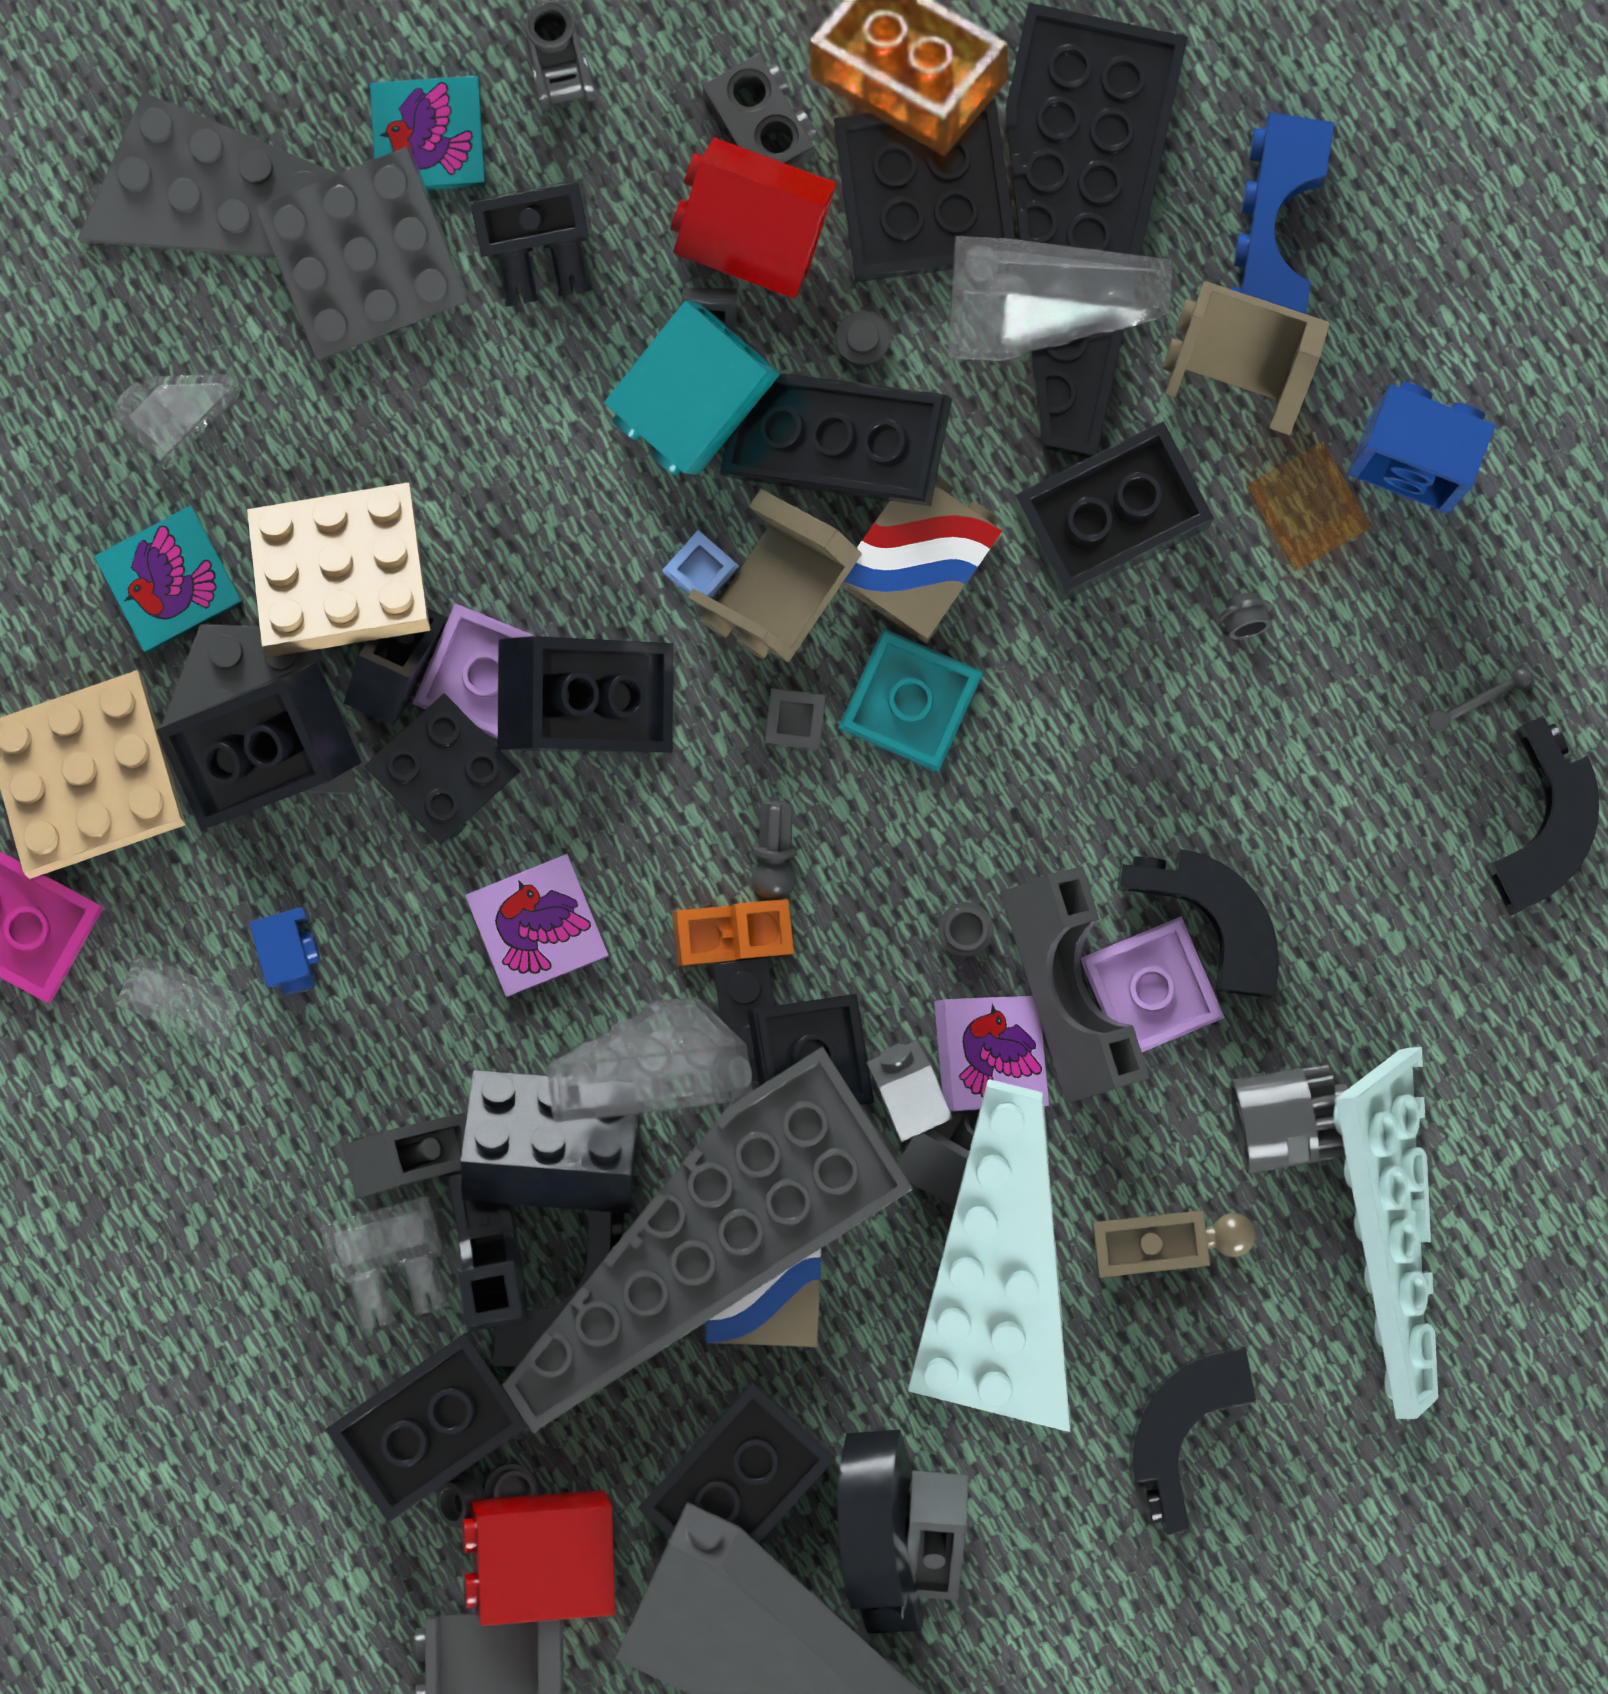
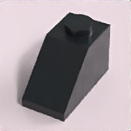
[344,608,448,726]

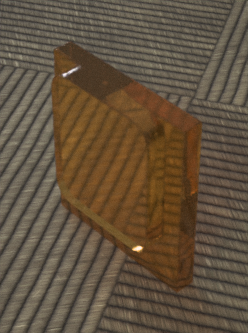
[1246,442,1372,571]

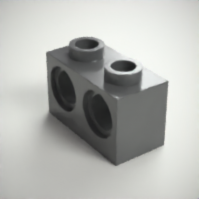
[702,53,818,168]

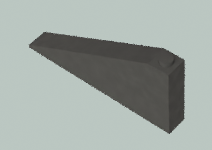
[615,1503,922,1694]

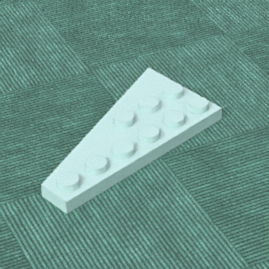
[1334,1047,1438,1419]
[908,1079,1071,1432]

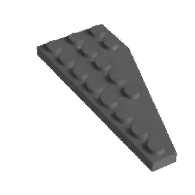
[502,1047,913,1433]

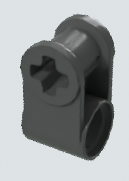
[525,0,595,112]

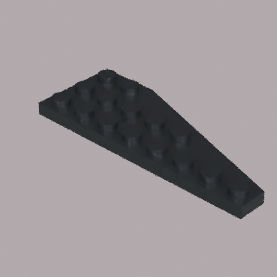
[1005,2,1188,458]

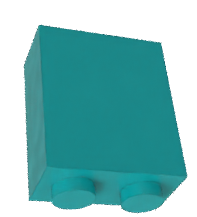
[604,300,781,476]

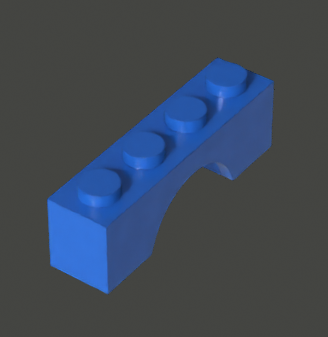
[1230,112,1334,314]

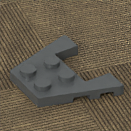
[161,624,357,795]

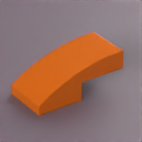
[672,899,794,967]

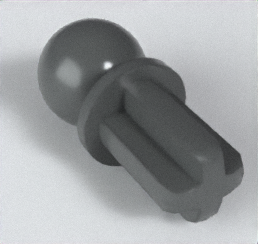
[751,800,797,901]

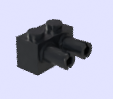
[470,178,593,307]

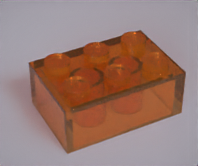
[809,0,1007,156]

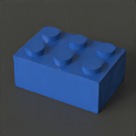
[1347,382,1496,514]

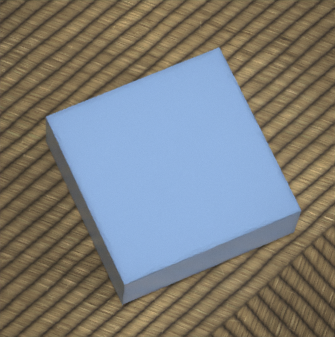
[662,530,739,599]

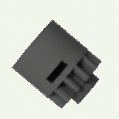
[1230,1064,1348,1174]

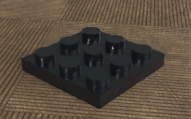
[834,97,1018,282]

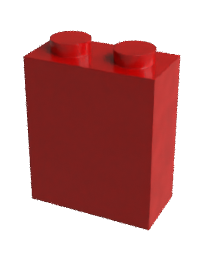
[670,137,837,299]
[461,1490,615,1626]

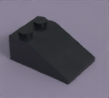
[497,636,674,753]
[156,662,362,831]

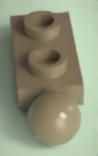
[1092,1210,1256,1278]

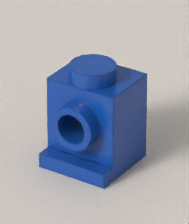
[249,907,321,995]

